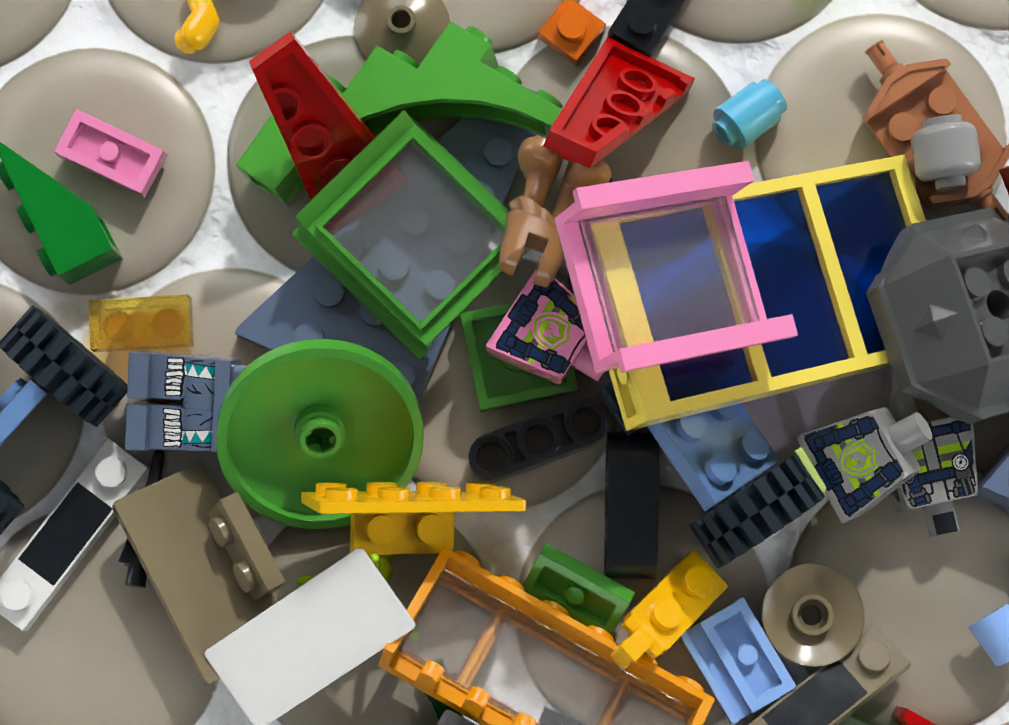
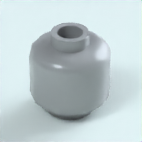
[911,114,982,191]

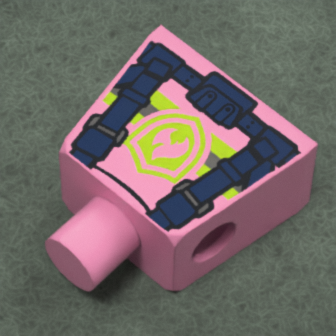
[486,270,604,385]

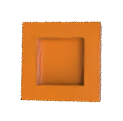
[538,0,606,66]

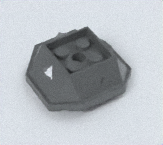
[866,207,1009,424]

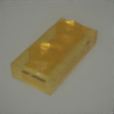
[89,294,194,352]

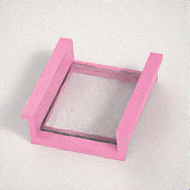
[554,161,798,374]

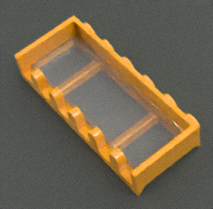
[377,546,715,725]

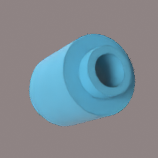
[712,79,787,149]

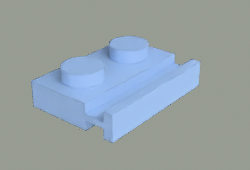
[680,597,797,725]

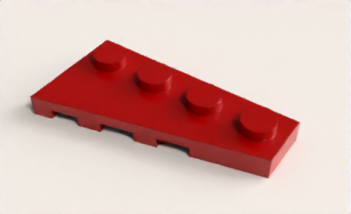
[249,31,408,236]
[543,37,695,168]

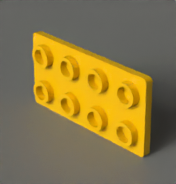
[301,481,526,555]

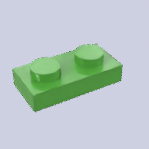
[522,543,635,635]

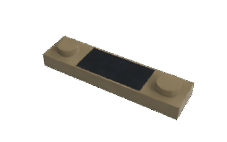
[748,624,911,725]

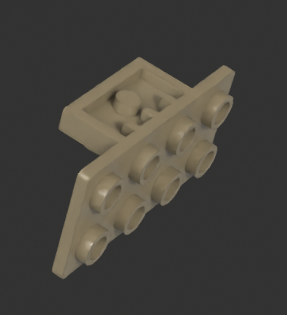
[112,463,286,685]

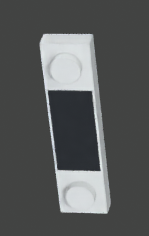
[0,438,150,631]

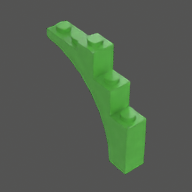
[236,21,563,206]

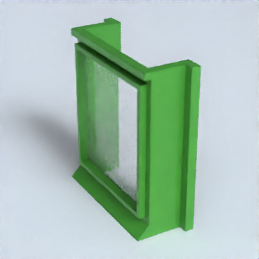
[292,110,531,361]

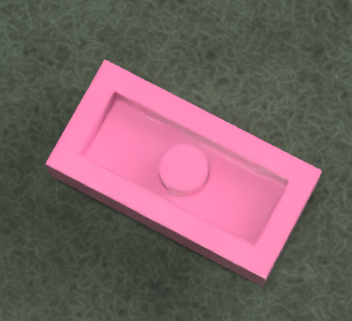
[54,109,167,198]

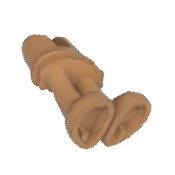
[499,136,611,288]

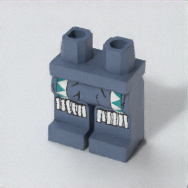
[125,350,248,452]

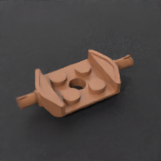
[862,40,1009,221]

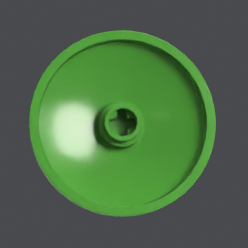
[216,339,424,529]

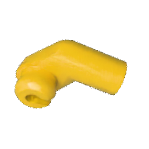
[174,0,220,54]

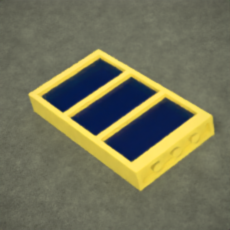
[589,154,927,431]

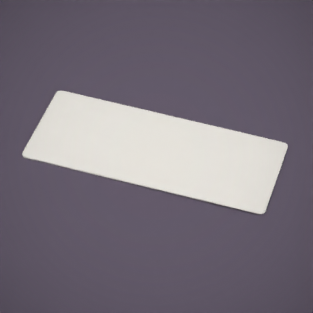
[205,548,415,725]

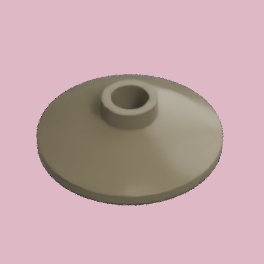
[354,0,450,65]
[761,564,865,667]

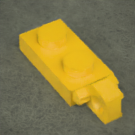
[610,549,728,670]

